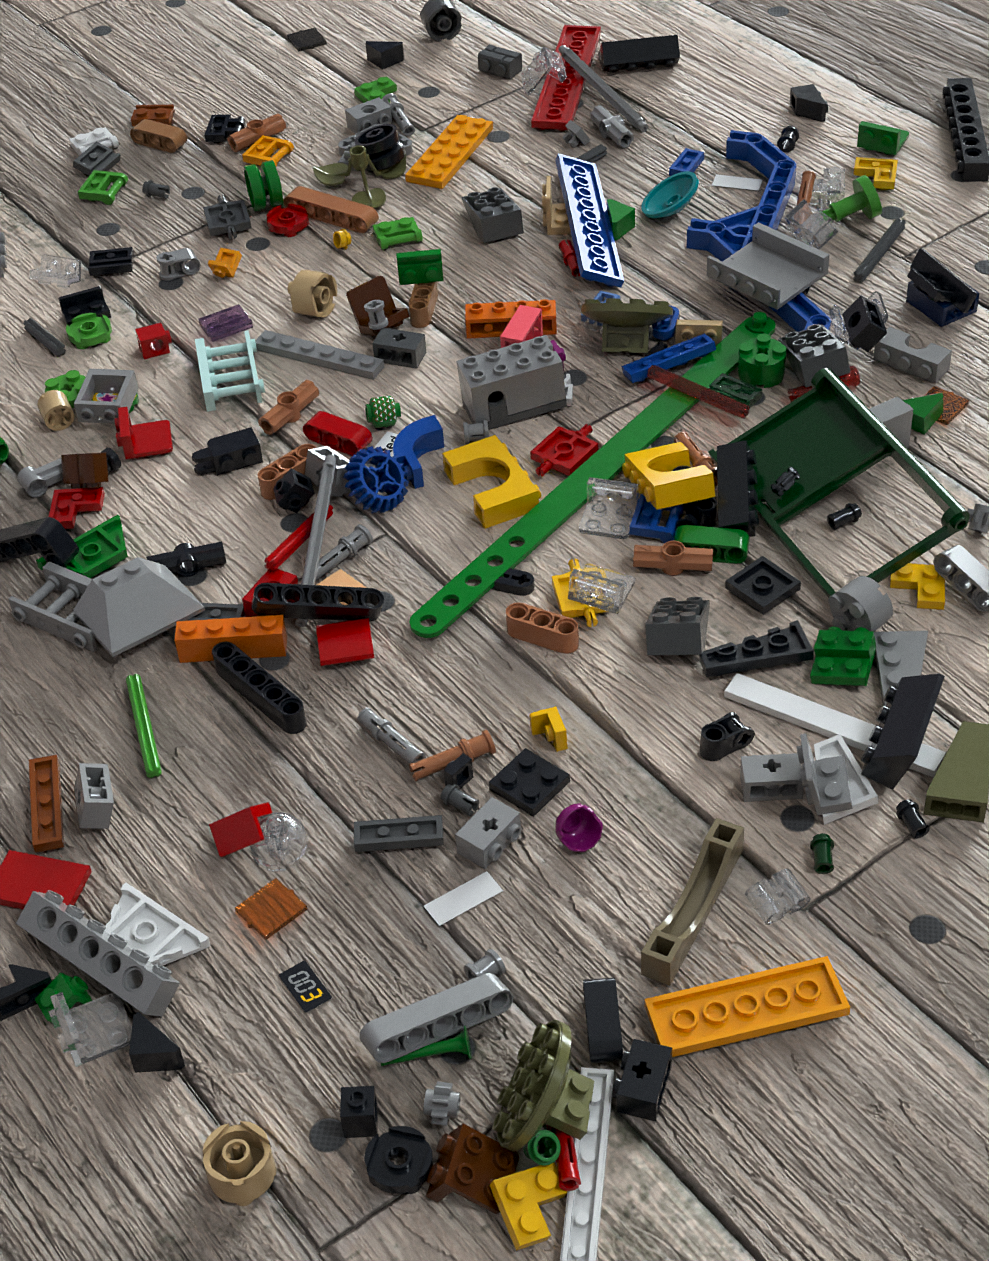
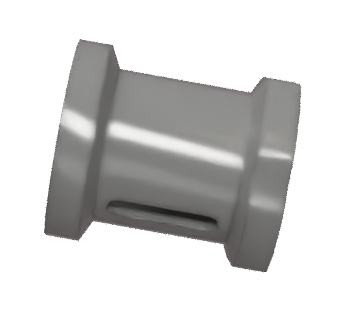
[364,300,389,330]
[463,420,489,444]
[464,949,506,980]

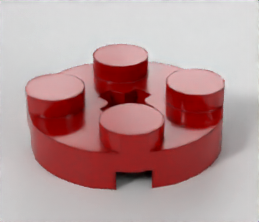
[267,204,309,237]

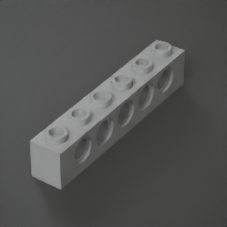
[16,890,180,1017]

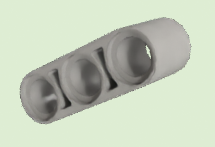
[933,545,989,612]

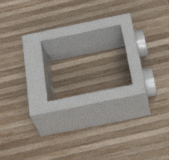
[74,369,138,424]

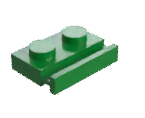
[396,249,444,285]

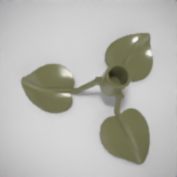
[313,146,406,208]

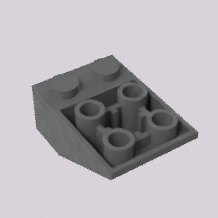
[462,187,524,243]
[778,324,851,387]
[645,597,710,655]

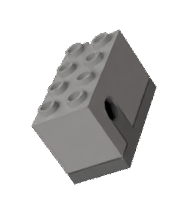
[456,335,567,430]

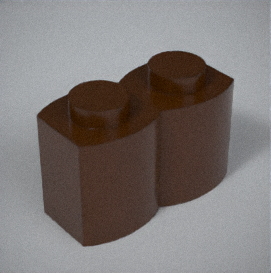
[61,452,109,489]

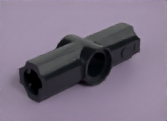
[146,541,226,577]

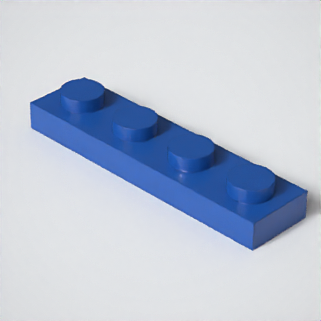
[621,333,716,383]

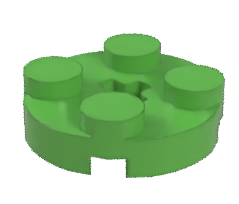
[66,313,112,349]
[45,370,85,408]

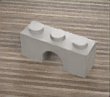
[873,327,952,384]

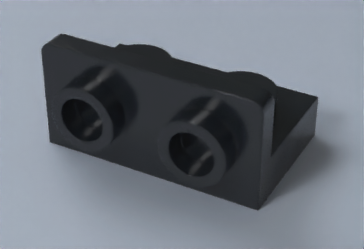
[58,286,111,326]

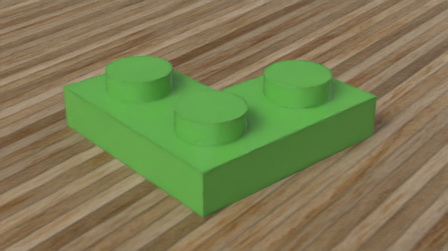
[354,77,397,103]

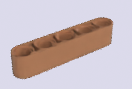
[283,186,379,233]

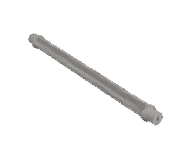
[559,45,648,132]
[295,455,337,627]

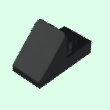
[0,964,52,1021]

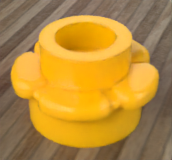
[333,229,351,250]

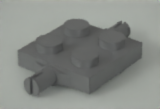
[203,195,252,240]

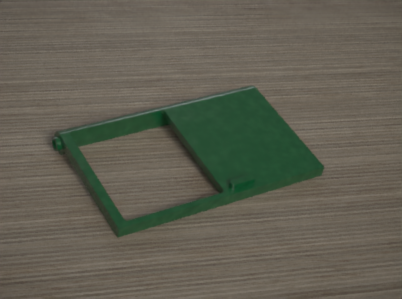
[708,368,970,598]

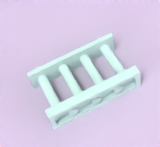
[195,330,265,412]

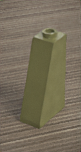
[923,721,989,823]

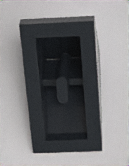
[365,41,404,70]
[129,1012,185,1073]

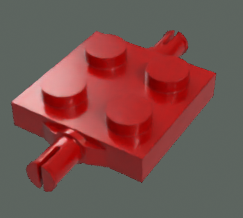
[530,424,599,477]

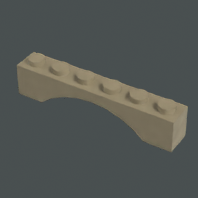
[641,818,744,986]

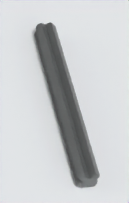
[853,218,906,282]

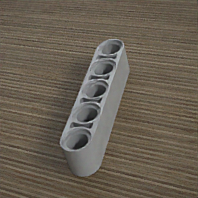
[359,973,514,1063]

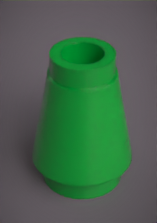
[523,1130,561,1165]

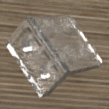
[568,563,635,614]

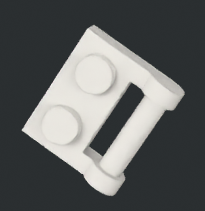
[69,127,119,156]

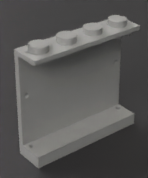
[707,222,830,310]

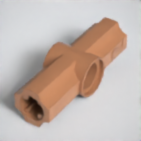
[227,113,286,152]
[258,380,319,435]
[633,541,713,576]

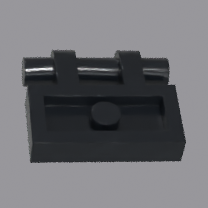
[204,114,245,143]

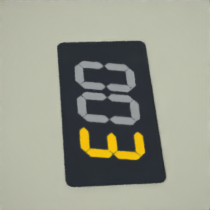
[279,961,332,1013]

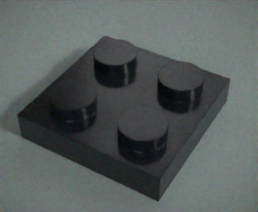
[725,556,801,615]
[489,748,570,817]

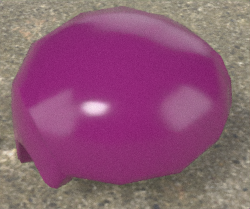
[555,803,603,852]

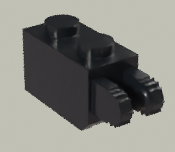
[192,427,263,476]

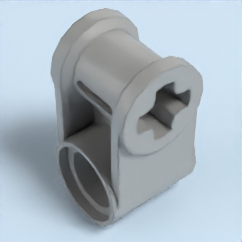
[156,248,201,281]

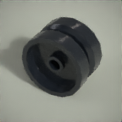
[354,124,406,171]

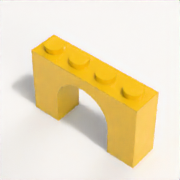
[442,435,541,529]
[622,442,715,510]

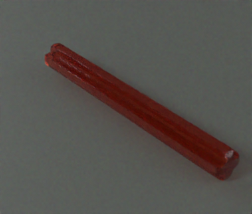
[647,365,750,419]

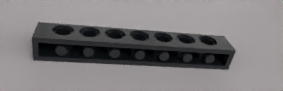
[942,78,989,182]

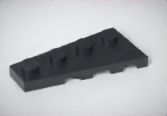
[699,620,814,677]

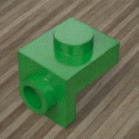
[35,973,92,1024]

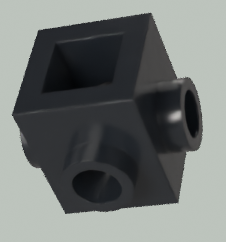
[273,468,315,514]

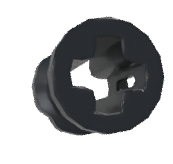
[777,126,800,153]

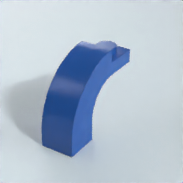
[393,415,444,489]

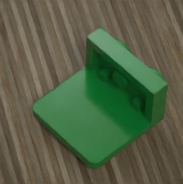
[857,121,909,155]

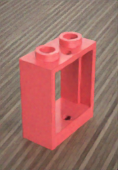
[500,305,543,348]

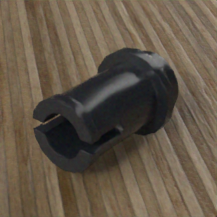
[827,503,862,530]
[896,799,930,839]

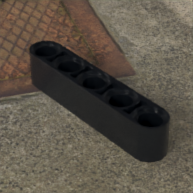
[251,583,384,622]
[212,642,307,734]

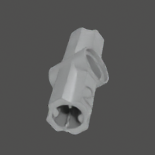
[590,105,634,148]

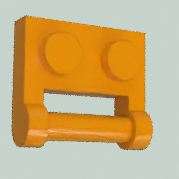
[242,135,294,167]

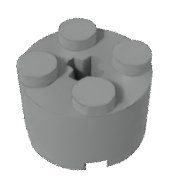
[828,576,893,632]

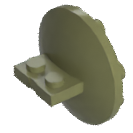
[581,298,673,353]
[492,1020,594,1152]

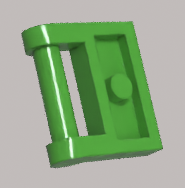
[78,170,128,205]
[373,217,423,250]

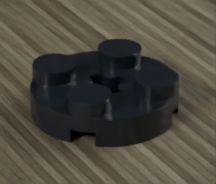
[364,1126,433,1194]

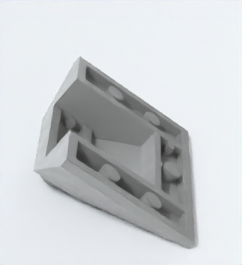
[73,557,205,657]

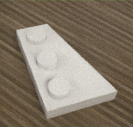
[814,734,878,825]

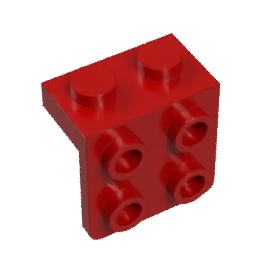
[115,407,173,459]

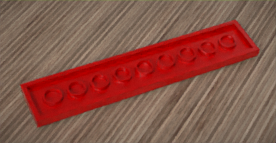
[531,25,601,131]

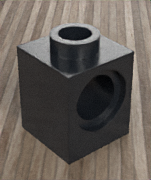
[340,1086,378,1138]

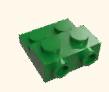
[810,626,876,686]

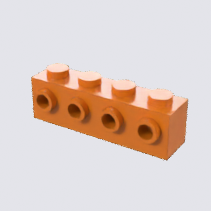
[465,299,557,338]
[174,615,287,663]

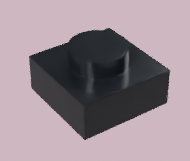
[444,753,473,790]

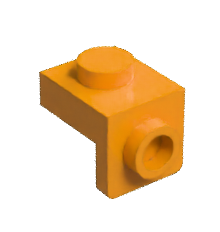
[208,247,242,278]

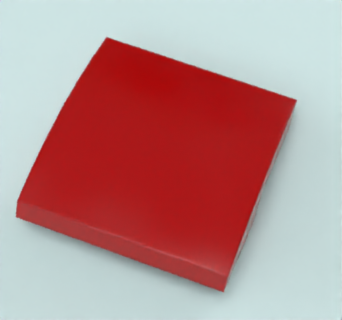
[316,618,374,666]

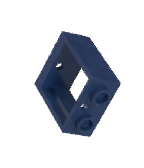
[906,281,980,327]

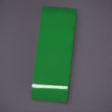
[674,525,750,564]

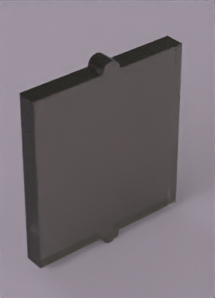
[287,27,327,52]

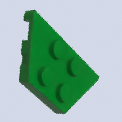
[36,515,128,578]

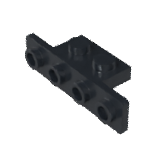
[907,249,977,313]

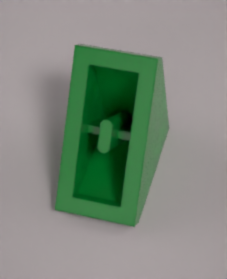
[607,199,635,241]
[903,393,943,435]

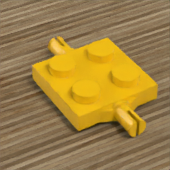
[552,558,615,627]

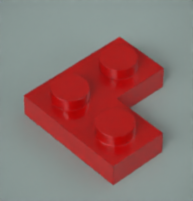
[49,487,105,529]

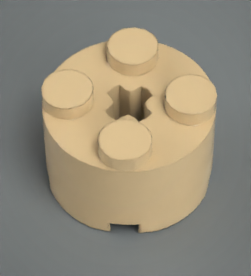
[287,270,337,317]
[203,1121,276,1206]

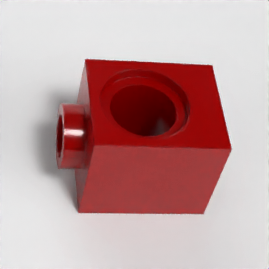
[135,323,172,360]

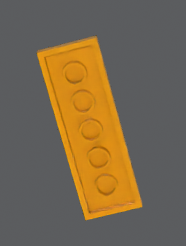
[405,115,493,189]
[644,956,850,1057]

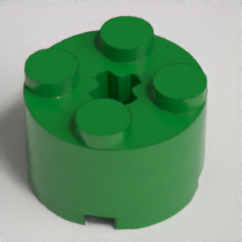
[738,333,787,388]

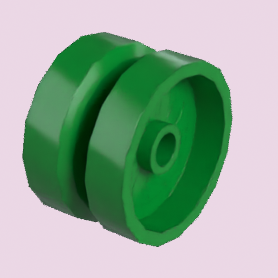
[244,160,283,211]

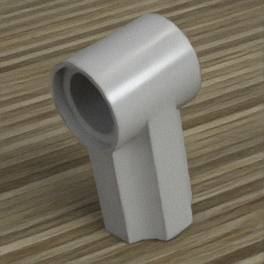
[17,458,63,498]

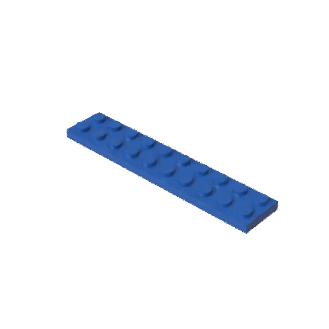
[555,153,624,288]

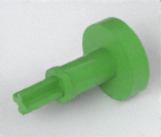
[811,175,882,228]

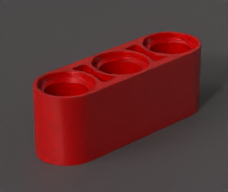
[303,411,373,456]

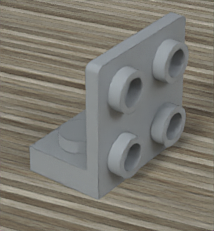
[797,734,853,815]

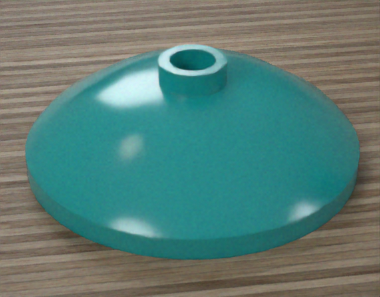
[641,171,699,218]

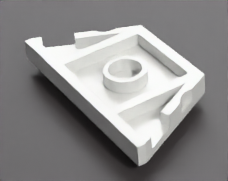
[105,883,210,966]

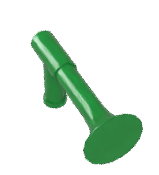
[381,1026,472,1066]

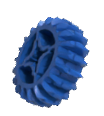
[343,446,409,513]

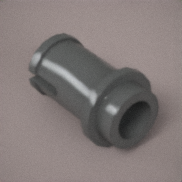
[142,180,170,199]
[441,784,479,816]

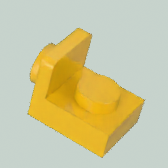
[529,706,568,752]

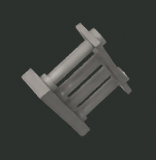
[8,561,97,652]

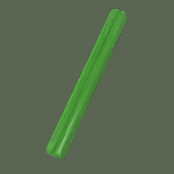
[126,674,162,778]

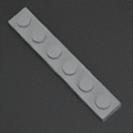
[255,330,384,380]

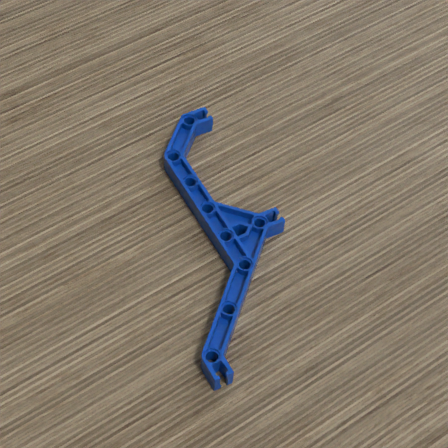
[687,130,831,332]

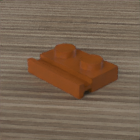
[131,104,175,126]

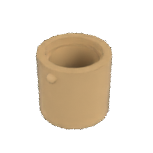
[37,390,75,431]

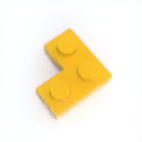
[854,157,898,190]
[890,563,945,610]
[489,1162,568,1251]

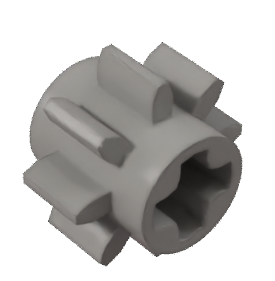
[967,504,989,534]
[423,1081,460,1126]

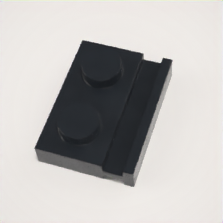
[88,247,134,276]

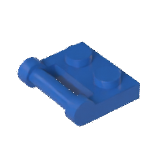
[629,494,685,543]

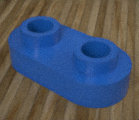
[652,306,679,340]

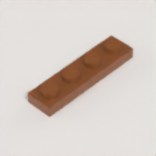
[29,755,64,853]

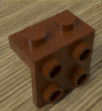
[346,276,410,337]
[426,1123,519,1214]

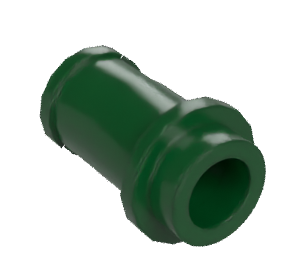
[810,833,834,874]

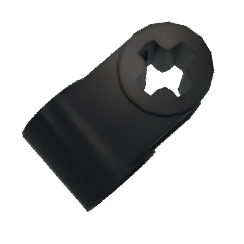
[700,712,755,761]

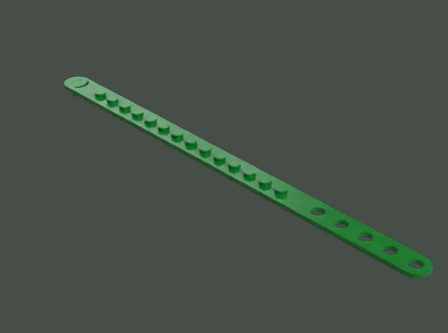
[409,312,776,638]

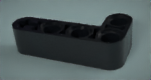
[0,517,79,568]

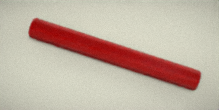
[264,505,333,571]

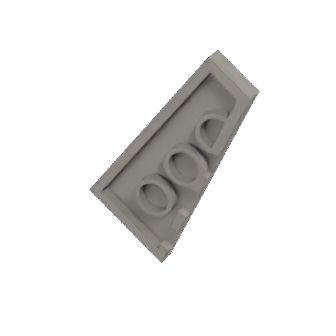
[874,631,928,706]

